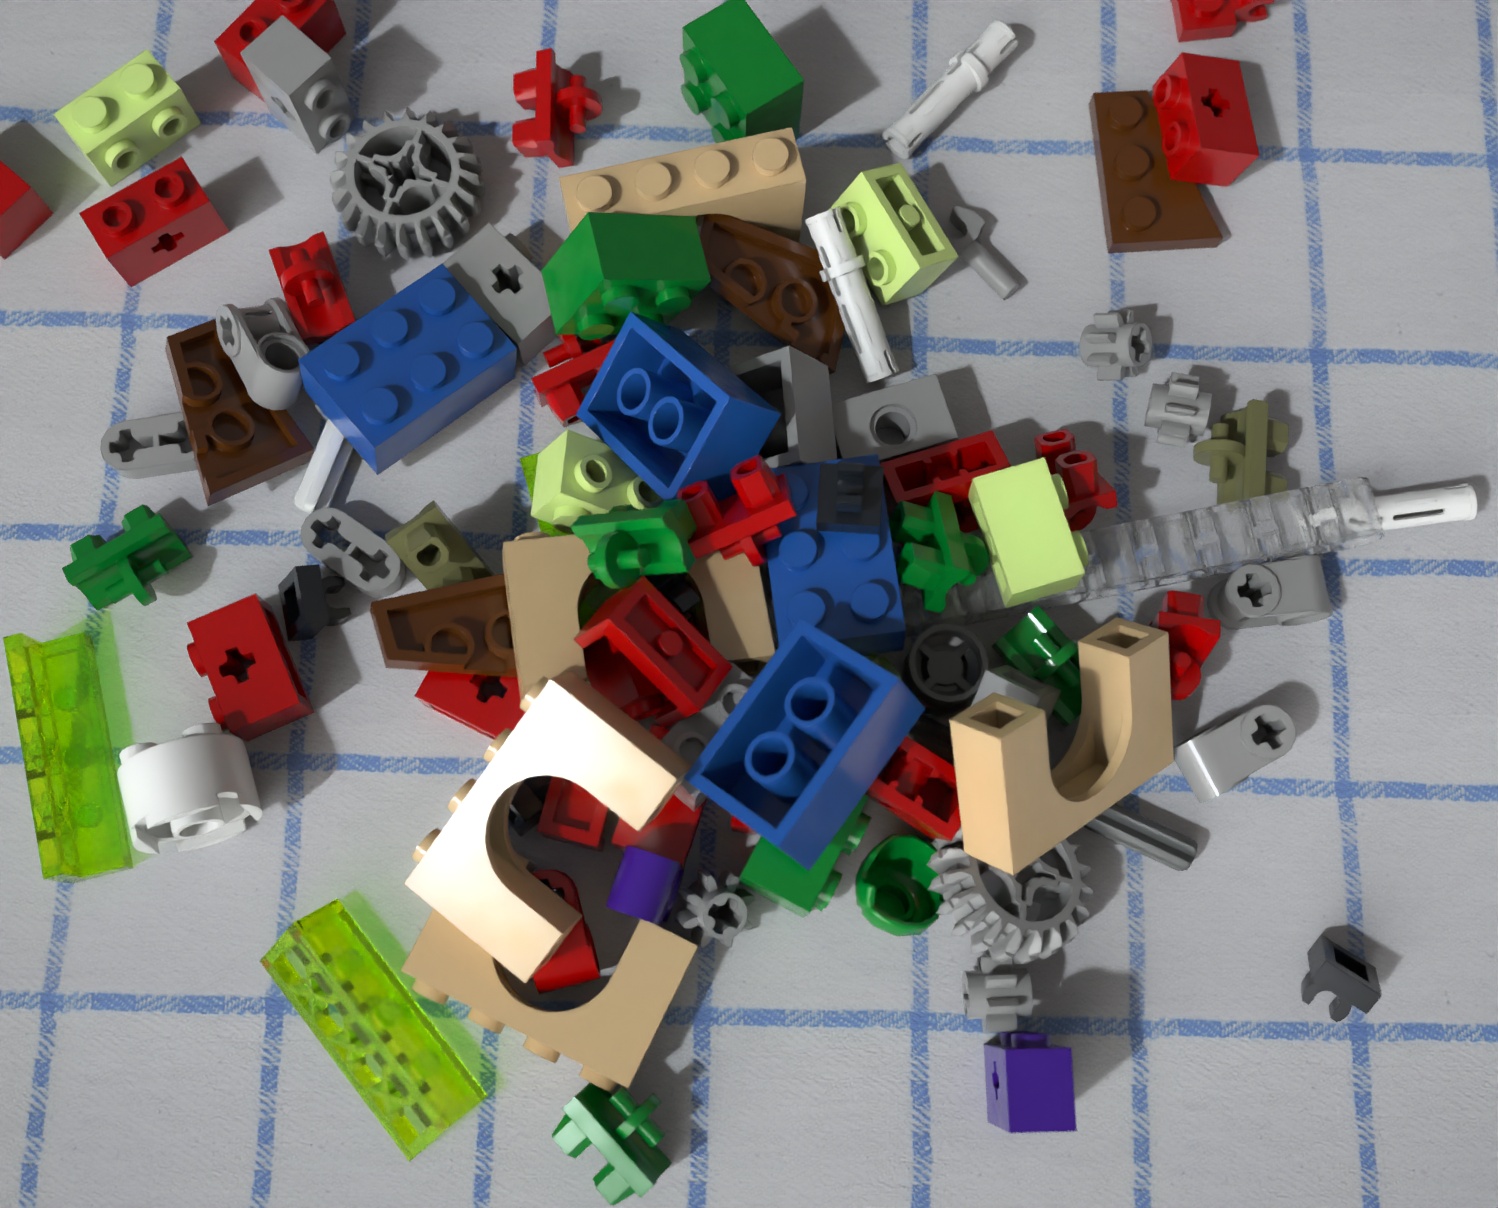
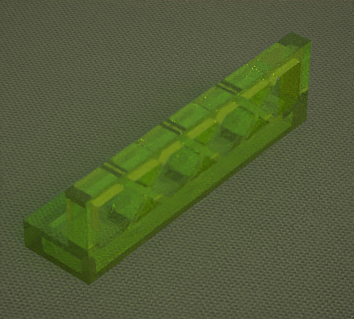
[3,632,133,884]
[260,898,488,1162]

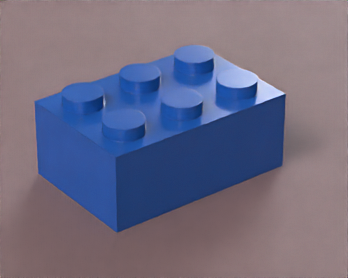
[298,263,517,475]
[576,311,781,502]
[765,454,906,656]
[684,618,925,871]

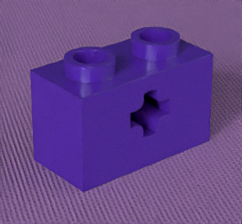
[984,1031,1077,1133]

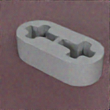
[100,412,198,479]
[300,507,406,598]

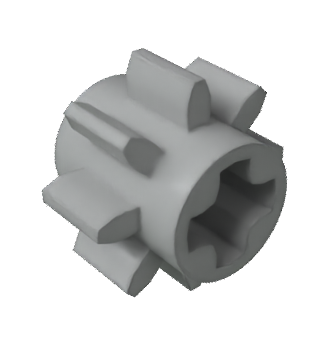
[1079,310,1152,381]
[1144,372,1212,448]
[674,869,755,948]
[962,956,1033,1033]

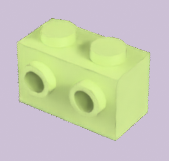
[53,49,201,187]
[829,162,959,306]
[531,429,664,534]
[968,457,1089,608]

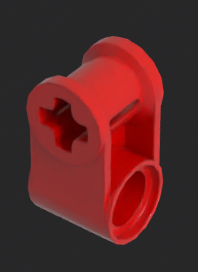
[532,869,601,995]

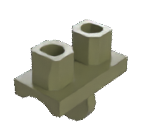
[1193,399,1289,516]
[385,500,495,590]

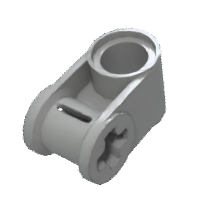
[216,297,310,410]
[1207,555,1333,630]
[1173,705,1296,803]

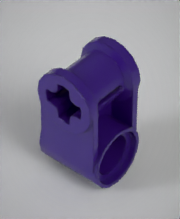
[605,845,685,925]

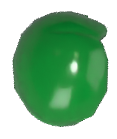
[855,834,944,936]

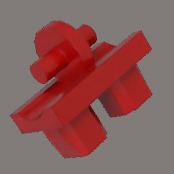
[512,48,603,168]
[268,231,356,346]
[531,335,615,427]
[1034,429,1117,532]
[677,455,796,567]
[1149,590,1221,700]

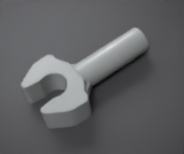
[941,206,1020,300]

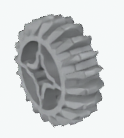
[329,107,485,261]
[926,826,1094,965]

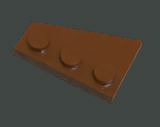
[1089,90,1223,254]
[696,214,845,375]
[165,319,314,506]
[370,573,587,677]

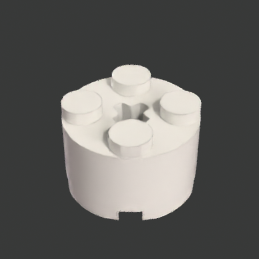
[117,723,263,854]

